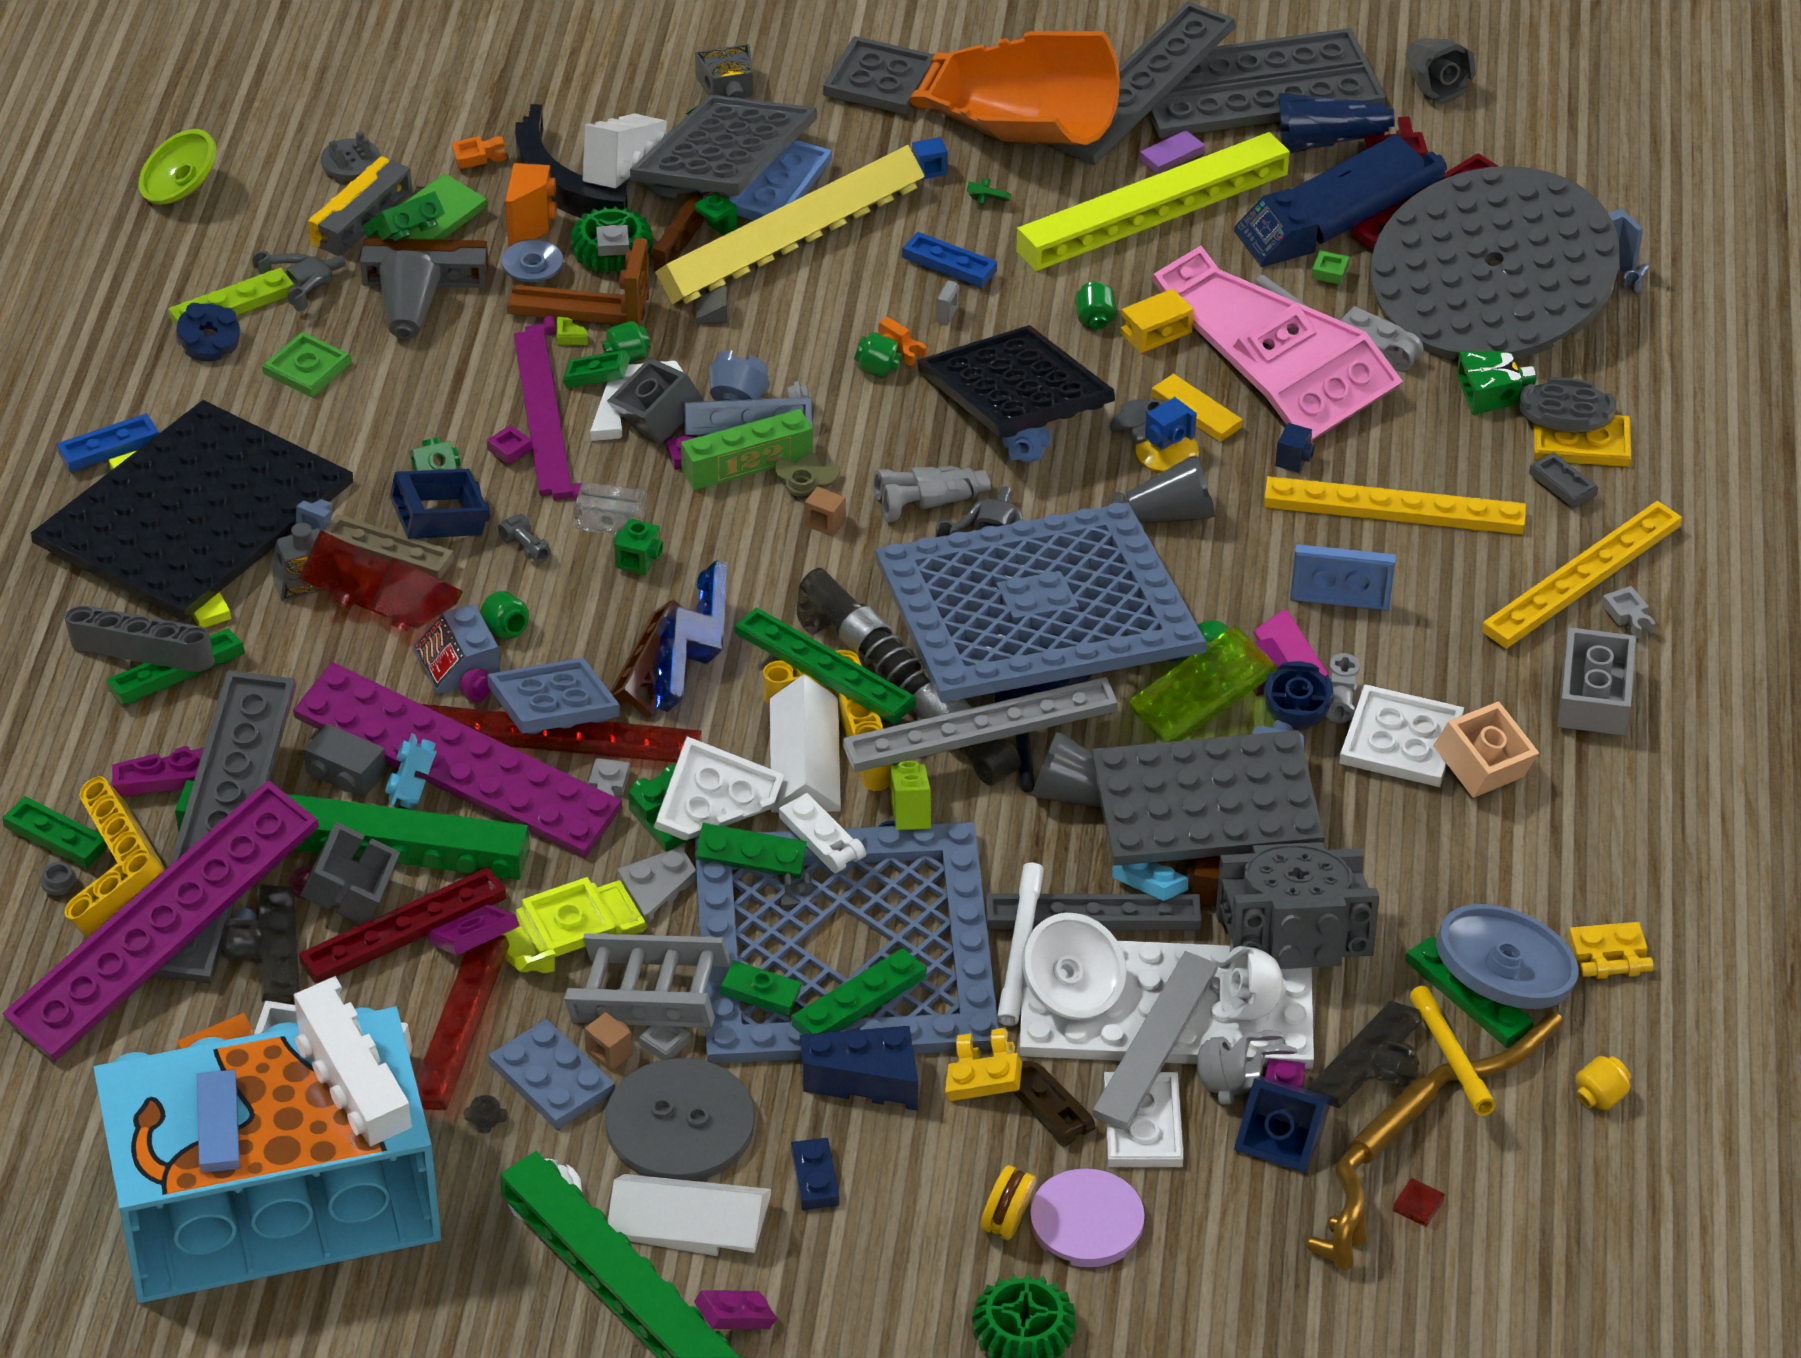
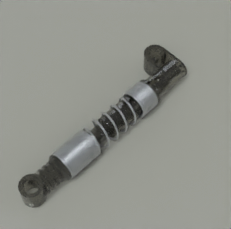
[796,568,1021,786]

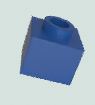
[912,137,948,180]

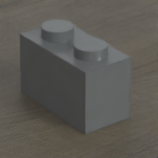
[304,723,387,798]

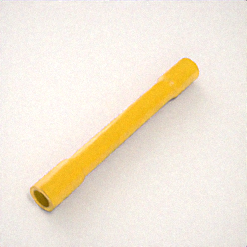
[1410,986,1496,1116]

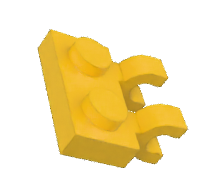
[945,1027,1022,1101]

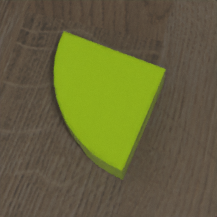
[556,317,588,345]

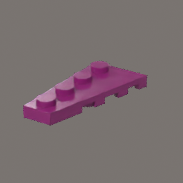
[112,746,204,796]

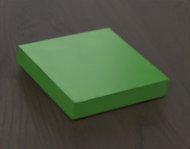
[262,332,352,397]

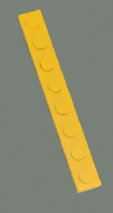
[1264,476,1526,535]
[1481,500,1682,649]

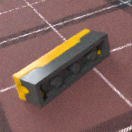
[308,156,412,256]

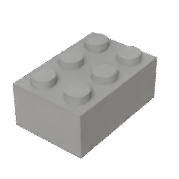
[1557,627,1636,736]

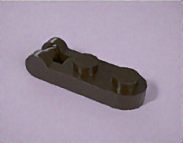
[1012,1061,1096,1147]

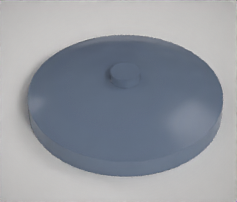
[1436,904,1579,1009]

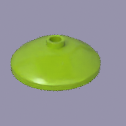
[139,129,216,205]

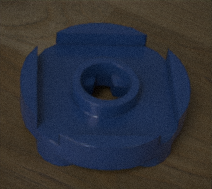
[176,303,240,361]

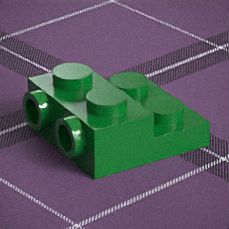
[363,191,445,242]
[628,764,695,852]

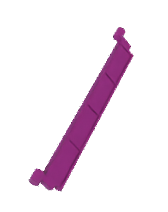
[514,316,586,503]

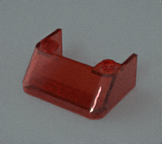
[298,530,463,633]

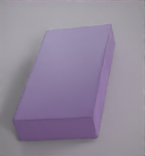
[1139,130,1205,174]

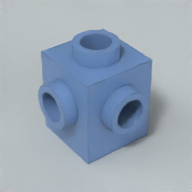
[1003,426,1051,462]

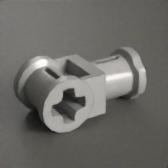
[1326,653,1360,723]

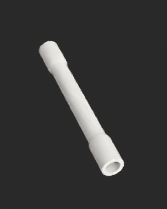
[997,863,1044,1026]

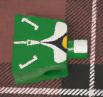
[1456,351,1536,415]

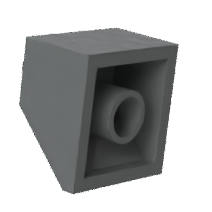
[607,358,704,444]

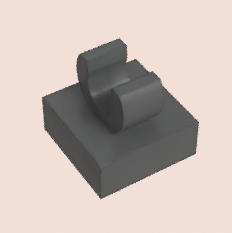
[779,873,817,910]

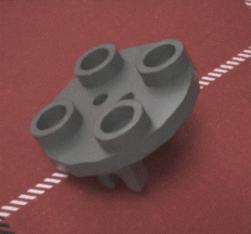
[321,131,381,184]

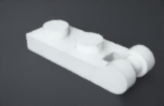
[779,793,866,873]

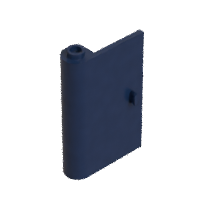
[1292,134,1447,244]

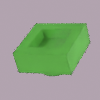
[1312,250,1350,285]

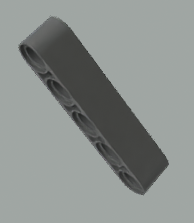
[64,606,215,672]

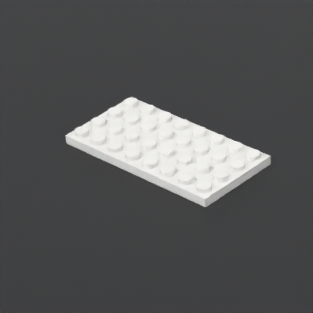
[1019,941,1314,1069]

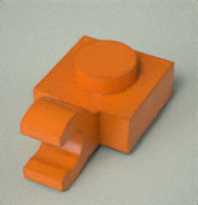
[451,136,507,169]
[879,316,927,366]

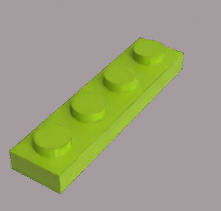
[168,267,295,327]

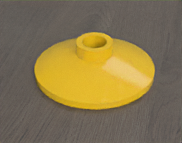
[1135,437,1199,473]

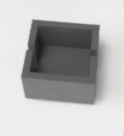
[300,822,400,925]

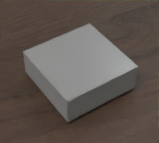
[937,280,959,325]
[639,1026,691,1060]

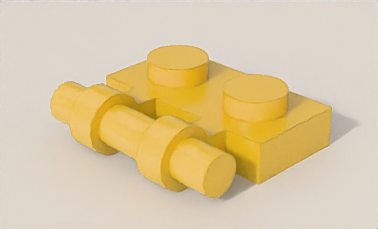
[1568,922,1653,980]

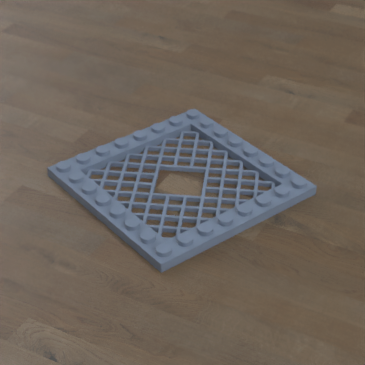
[695,822,999,1064]

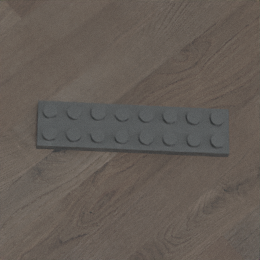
[1048,1,1236,165]

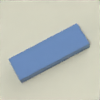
[197,1070,240,1173]

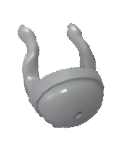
[1197,1030,1297,1105]

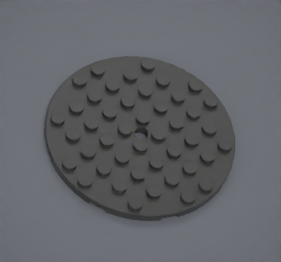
[1371,166,1620,359]

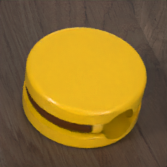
[980,1164,1036,1241]

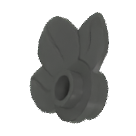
[1110,399,1166,444]

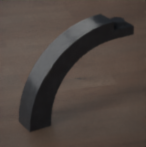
[515,104,628,218]

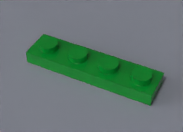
[106,628,245,705]
[1405,935,1534,1048]
[791,948,926,1035]

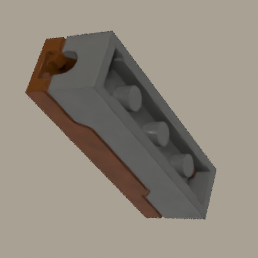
[360,238,489,288]

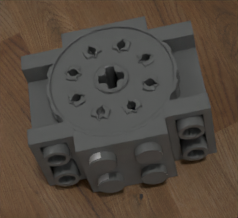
[1216,842,1379,969]

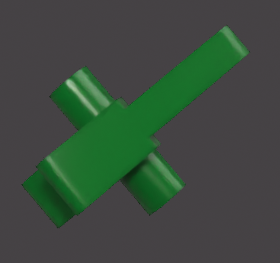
[967,178,1012,205]

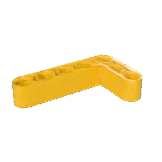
[763,650,892,791]
[64,776,166,938]

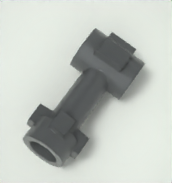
[498,514,551,563]

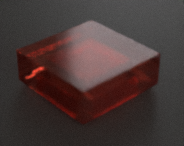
[1393,1178,1445,1227]

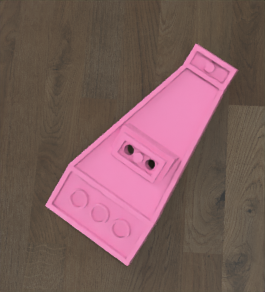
[1151,245,1403,442]

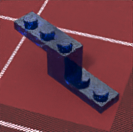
[654,560,728,712]

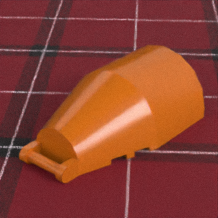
[909,31,1120,145]

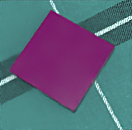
[426,904,520,955]

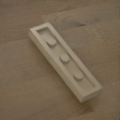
[323,514,454,581]

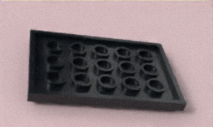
[917,325,1115,438]

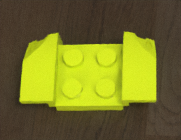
[495,877,648,973]

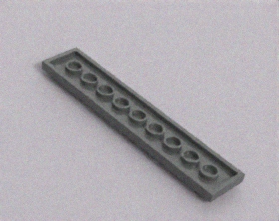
[152,670,296,984]

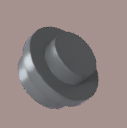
[41,862,77,895]

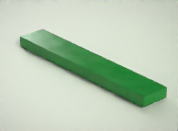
[735,607,916,724]

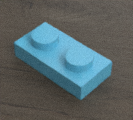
[1112,862,1189,901]

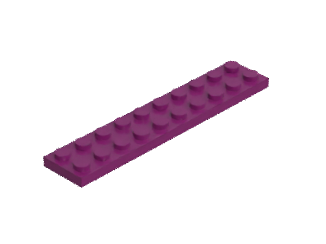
[293,662,622,858]
[3,780,319,1062]

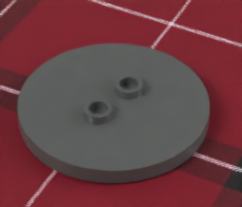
[605,1058,755,1181]

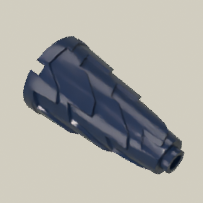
[1279,93,1395,154]

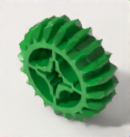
[570,206,653,275]
[972,1272,1077,1358]

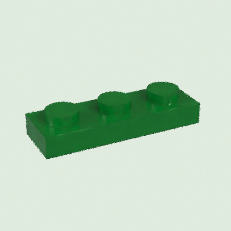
[2,796,108,869]
[696,823,807,879]

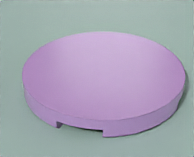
[1030,1169,1144,1267]

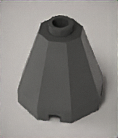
[1406,38,1476,104]

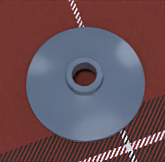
[502,240,563,282]

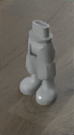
[873,465,991,523]

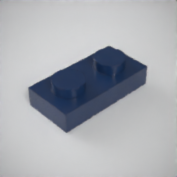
[791,1138,839,1210]

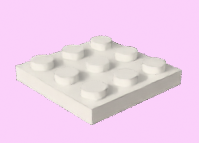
[1339,684,1464,787]

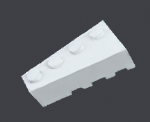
[583,114,668,188]
[294,976,412,1147]

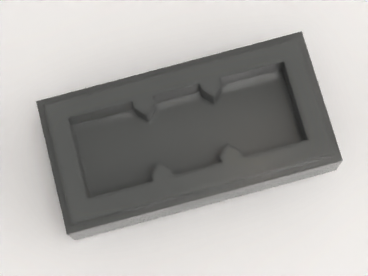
[1529,452,1598,508]

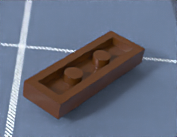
[651,195,704,272]

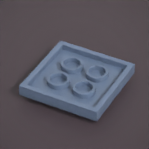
[488,658,620,734]

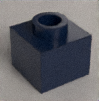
[1275,423,1315,473]

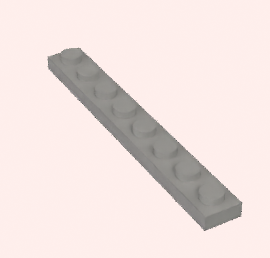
[844,677,1118,773]

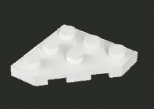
[653,736,784,840]

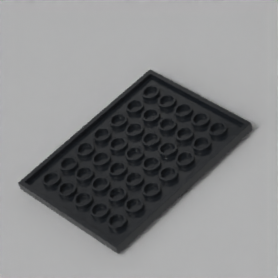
[31,400,353,621]

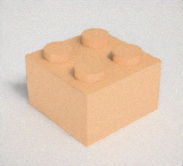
[1433,701,1539,798]

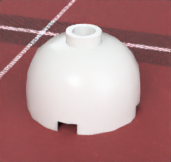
[1219,946,1286,1020]

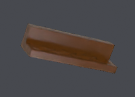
[610,599,702,718]

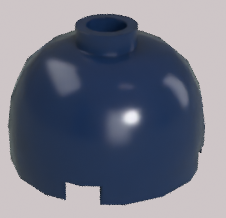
[1264,661,1333,730]

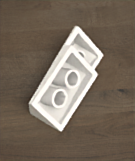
[770,674,841,812]
[608,1174,771,1256]

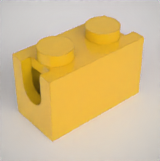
[1120,288,1194,353]

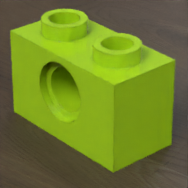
[890,761,931,830]

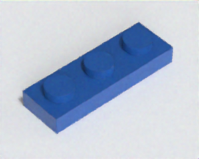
[902,231,997,288]
[57,413,159,472]

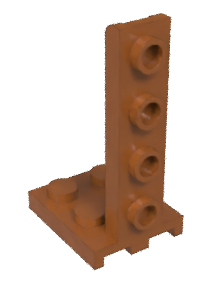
[507,238,650,326]

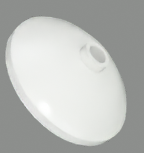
[1022,913,1126,1020]

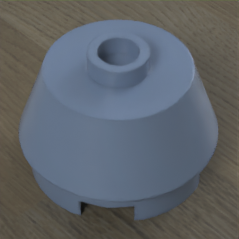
[709,350,770,401]

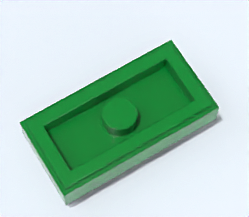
[563,350,630,388]
[720,960,802,1016]

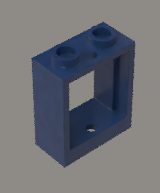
[390,469,490,539]

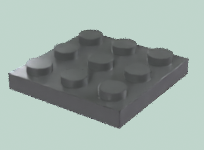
[823,36,934,115]

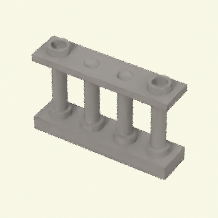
[564,933,730,1028]

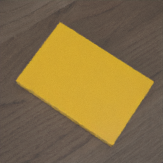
[1533,415,1632,467]

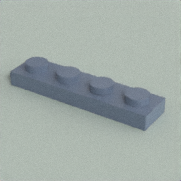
[683,397,812,435]

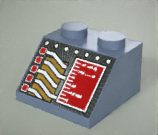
[413,603,500,695]

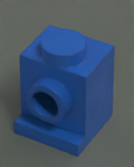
[1145,397,1197,450]

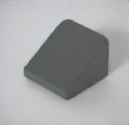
[696,286,727,323]

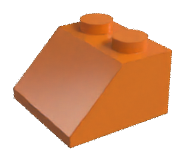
[505,163,557,248]

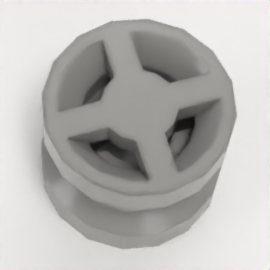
[1384,332,1424,371]

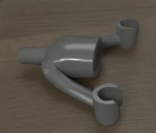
[252,251,346,311]
[935,486,1035,555]

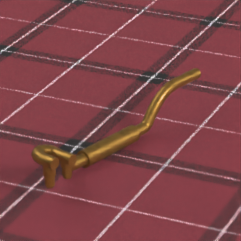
[1305,1011,1563,1270]

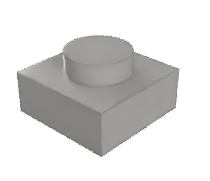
[597,225,629,256]

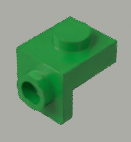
[695,192,737,236]

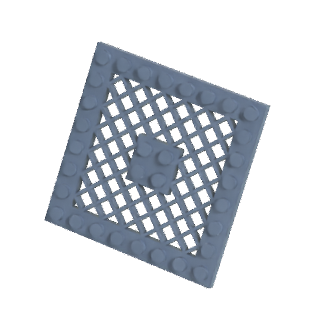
[875,502,1206,703]

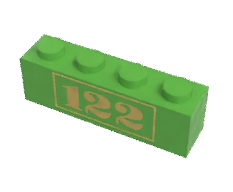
[681,409,813,491]

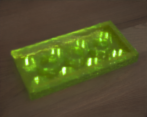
[1128,624,1278,742]

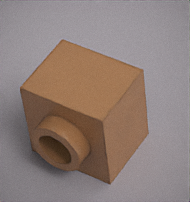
[804,486,846,536]
[584,1012,632,1071]

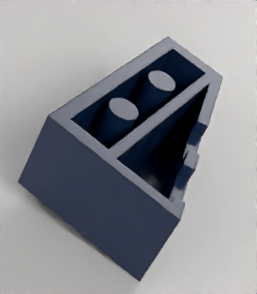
[799,1026,918,1111]

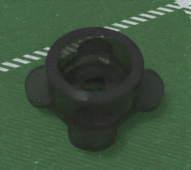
[463,1095,508,1133]

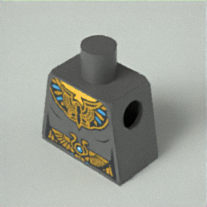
[695,44,753,99]
[272,523,343,601]

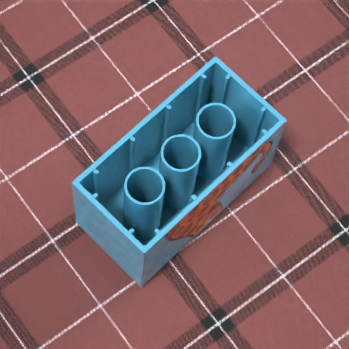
[93,1006,441,1304]

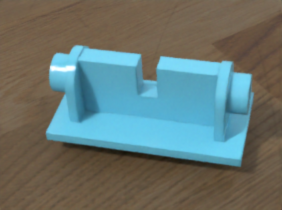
[385,733,437,809]

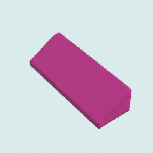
[1254,609,1328,678]

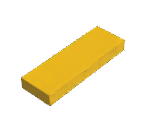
[1151,373,1243,442]

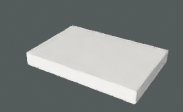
[1104,1072,1183,1167]

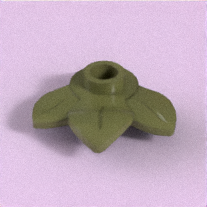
[775,452,840,497]

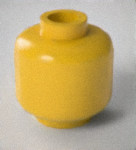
[1575,1056,1631,1111]

